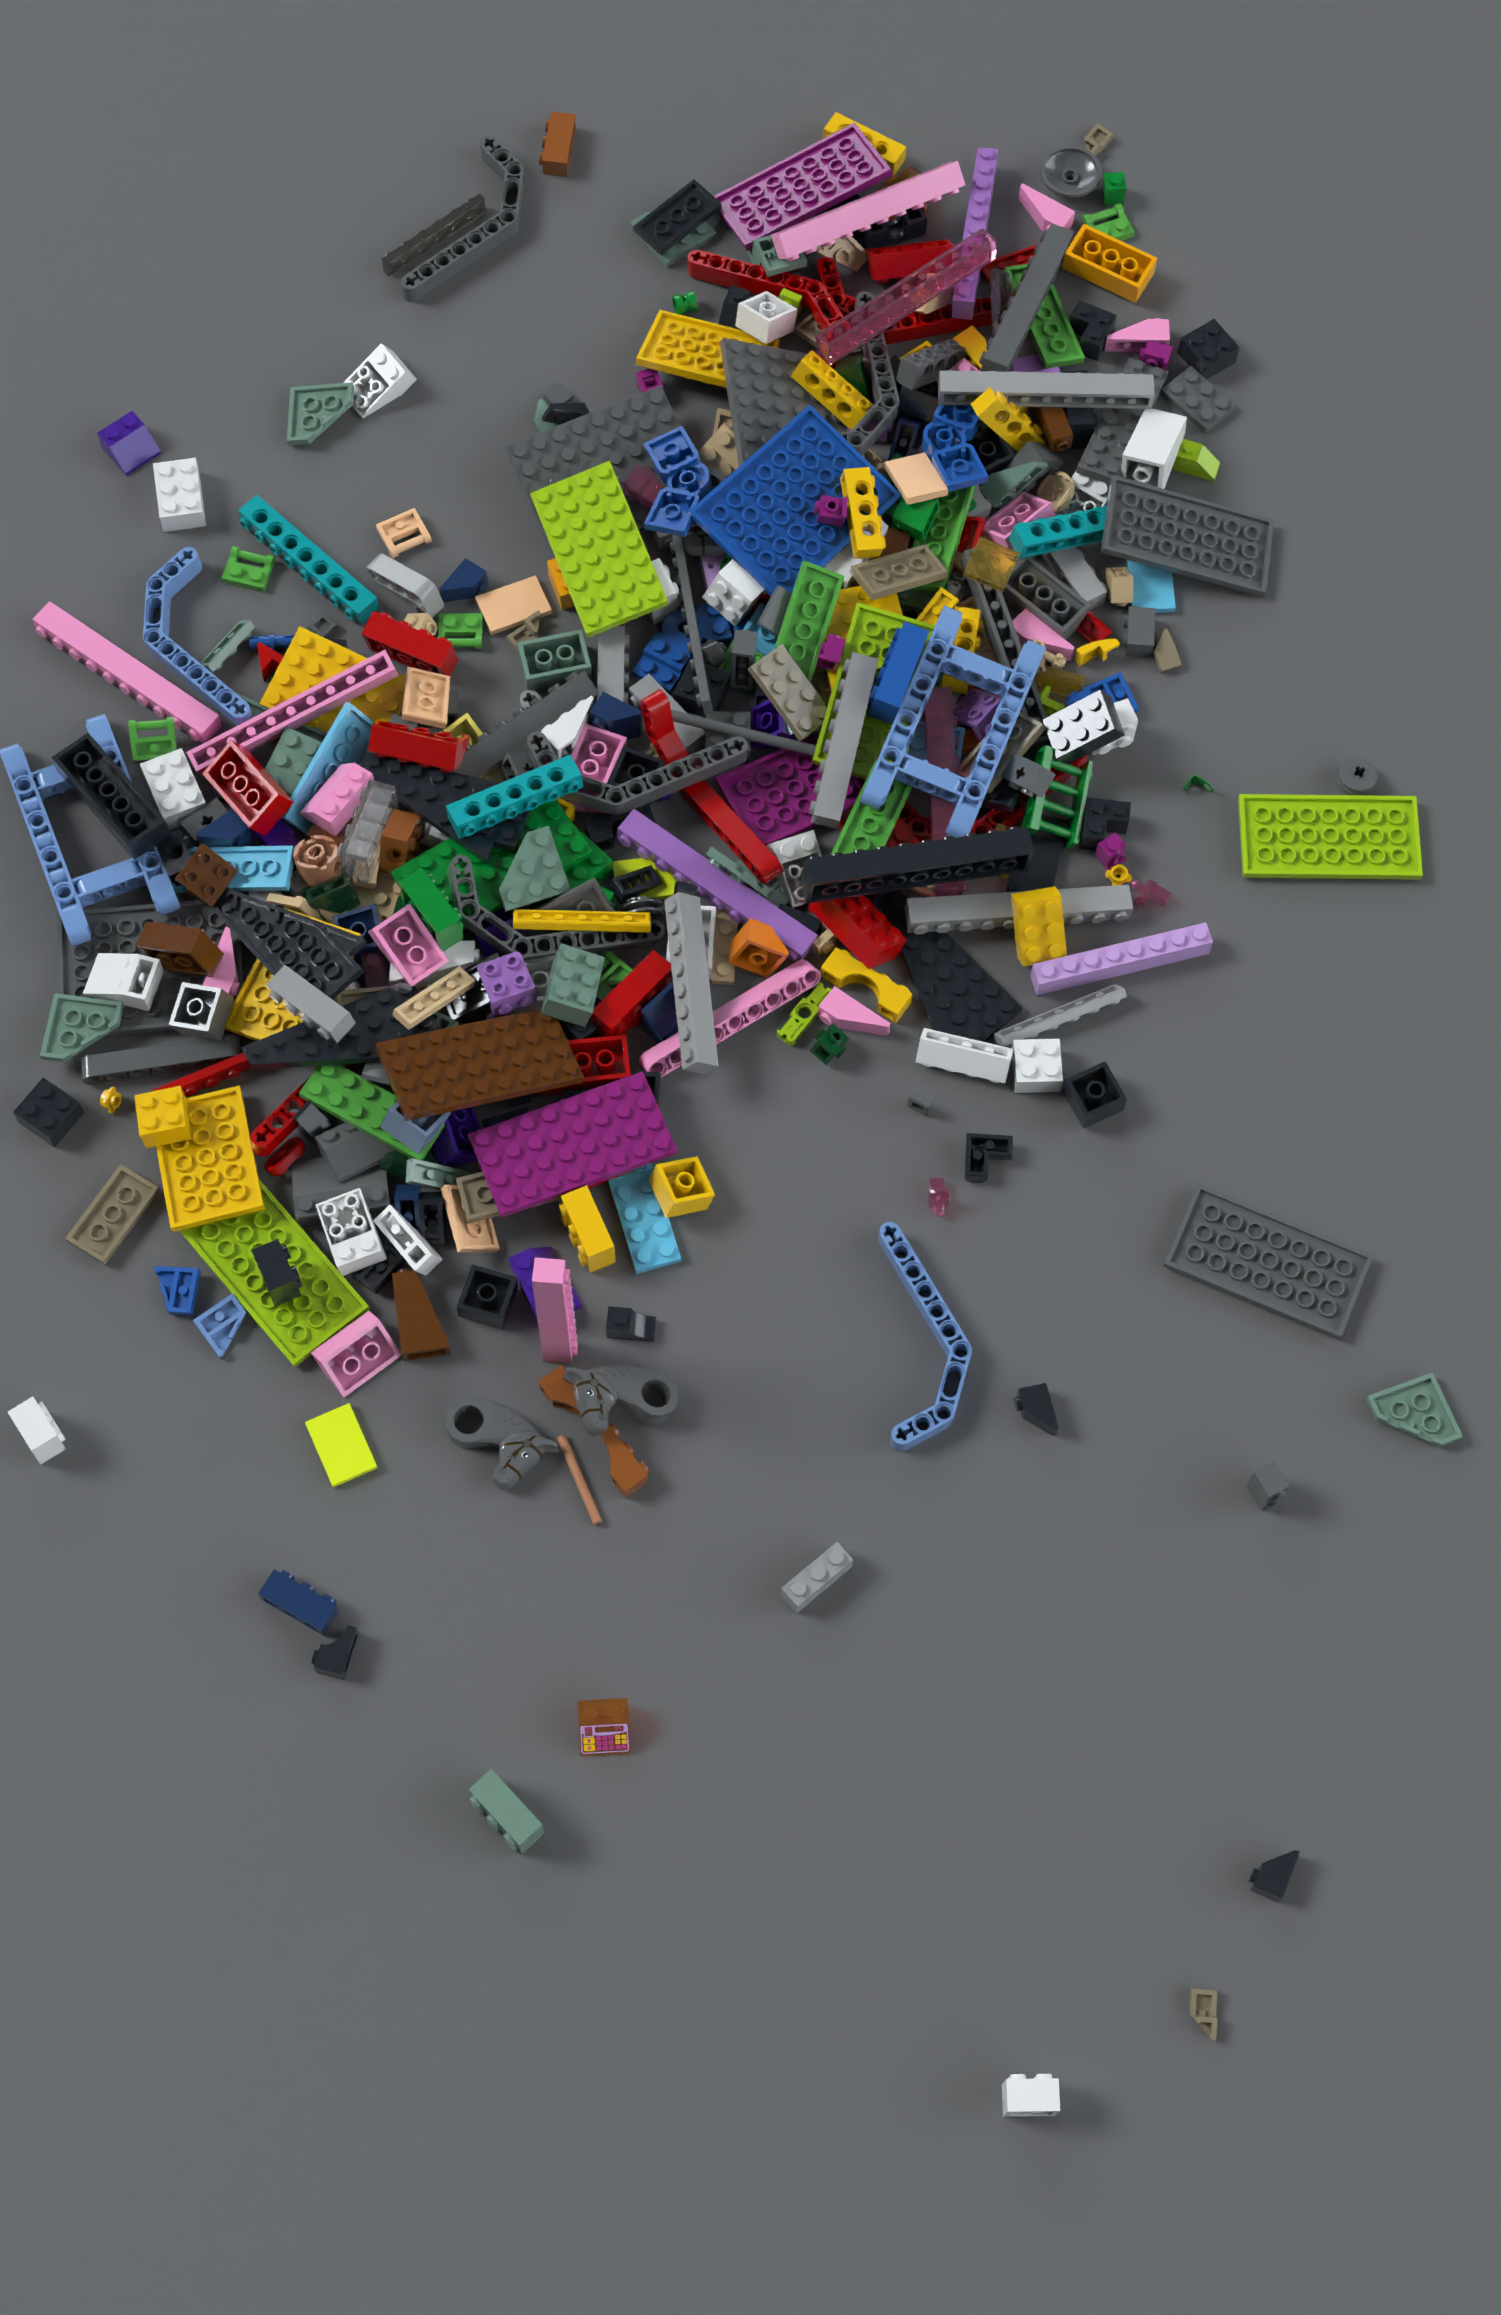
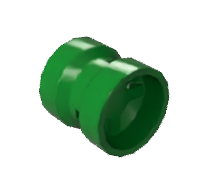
[672,291,698,315]

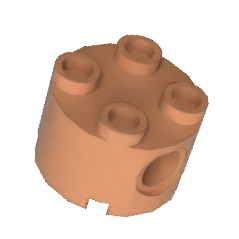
[293,835,343,888]

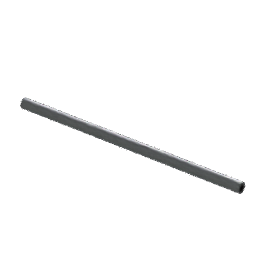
[671,710,816,756]

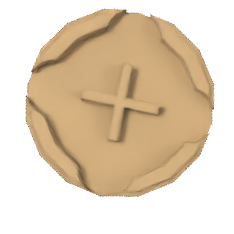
[1037,471,1075,514]

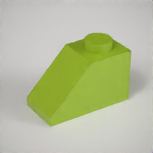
[1173,439,1220,482]

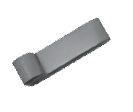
[365,553,444,618]

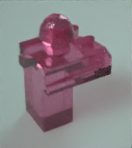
[1131,879,1171,909]
[927,1177,950,1217]

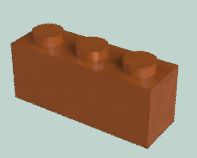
[539,111,576,177]

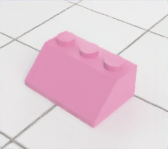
[983,492,1056,560]
[300,763,377,836]
[311,1311,402,1397]

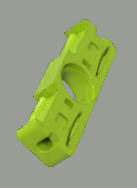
[777,982,831,1046]

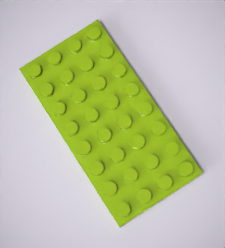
[530,461,669,638]
[812,602,935,779]
[1238,794,1423,880]
[179,1179,369,1368]

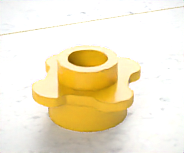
[1105,864,1132,886]
[100,1087,122,1114]

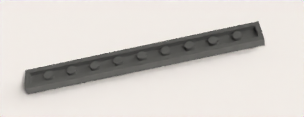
[669,535,713,715]

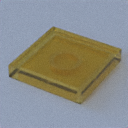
[963,537,1020,592]

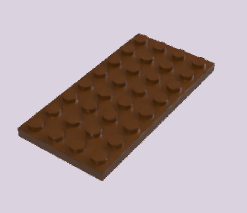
[375,1008,584,1121]

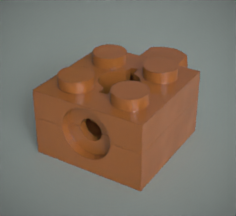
[379,809,423,874]

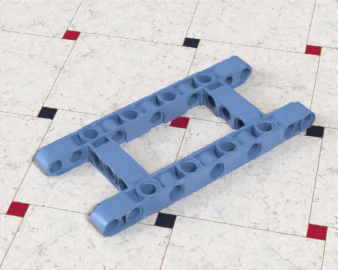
[859,605,1046,838]
[0,714,181,947]

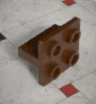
[175,844,238,906]

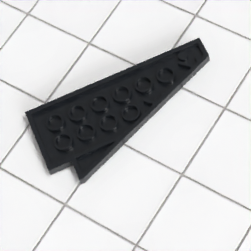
[360,751,532,864]
[210,888,368,1000]
[881,890,1022,1042]
[242,981,442,1070]

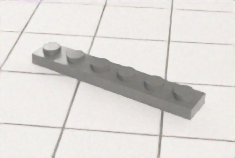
[993,984,1127,1047]

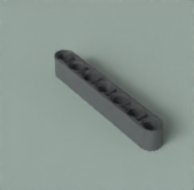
[81,1035,241,1085]

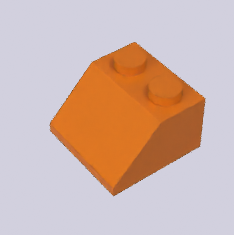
[727,918,789,978]

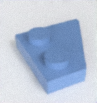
[193,1293,247,1359]

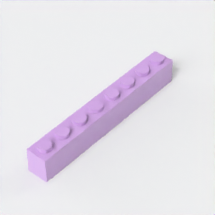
[1030,922,1213,996]

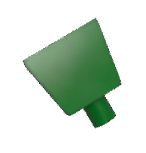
[885,497,939,543]

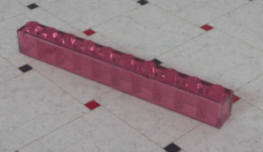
[815,228,997,365]
[924,687,967,897]

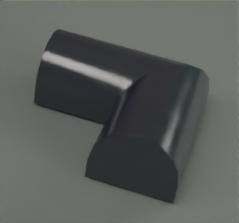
[964,1133,1013,1183]

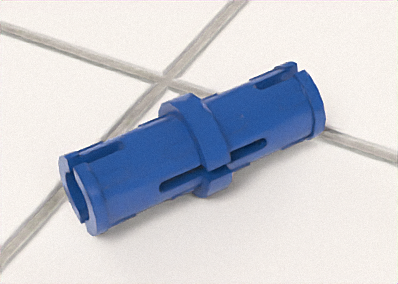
[250,633,294,651]

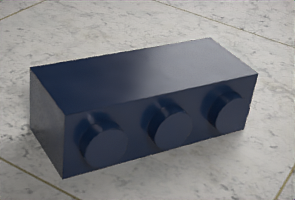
[258,1569,339,1636]

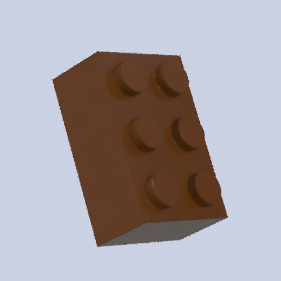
[136,922,224,977]

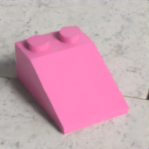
[571,723,627,784]
[368,904,449,987]

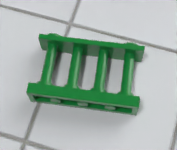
[1022,745,1093,850]

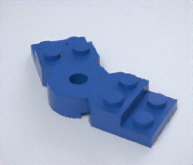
[922,405,988,492]
[643,426,712,537]
[632,603,748,695]

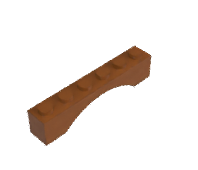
[538,1365,649,1498]

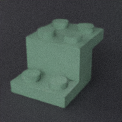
[747,235,807,277]

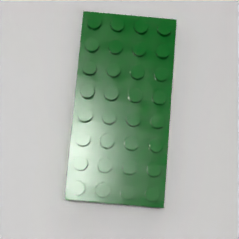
[391,789,593,931]

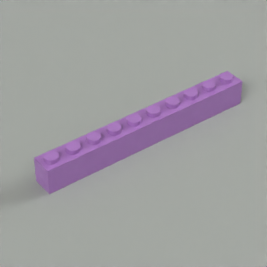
[952,147,998,320]
[617,809,818,961]

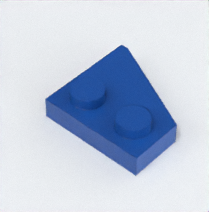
[1082,672,1139,713]
[154,1266,201,1316]

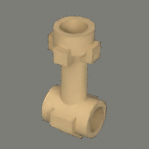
[1033,639,1066,670]

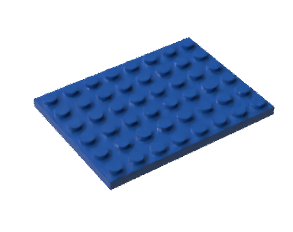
[688,404,901,596]

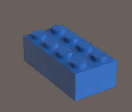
[867,621,929,725]

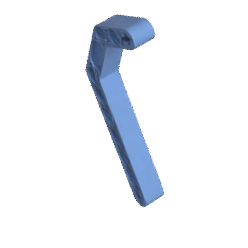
[143,547,254,726]
[878,1222,972,1451]

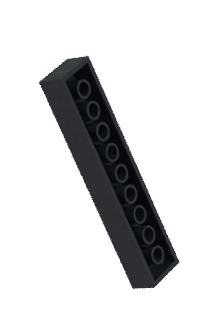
[800,827,1034,904]

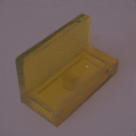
[1037,666,1086,696]

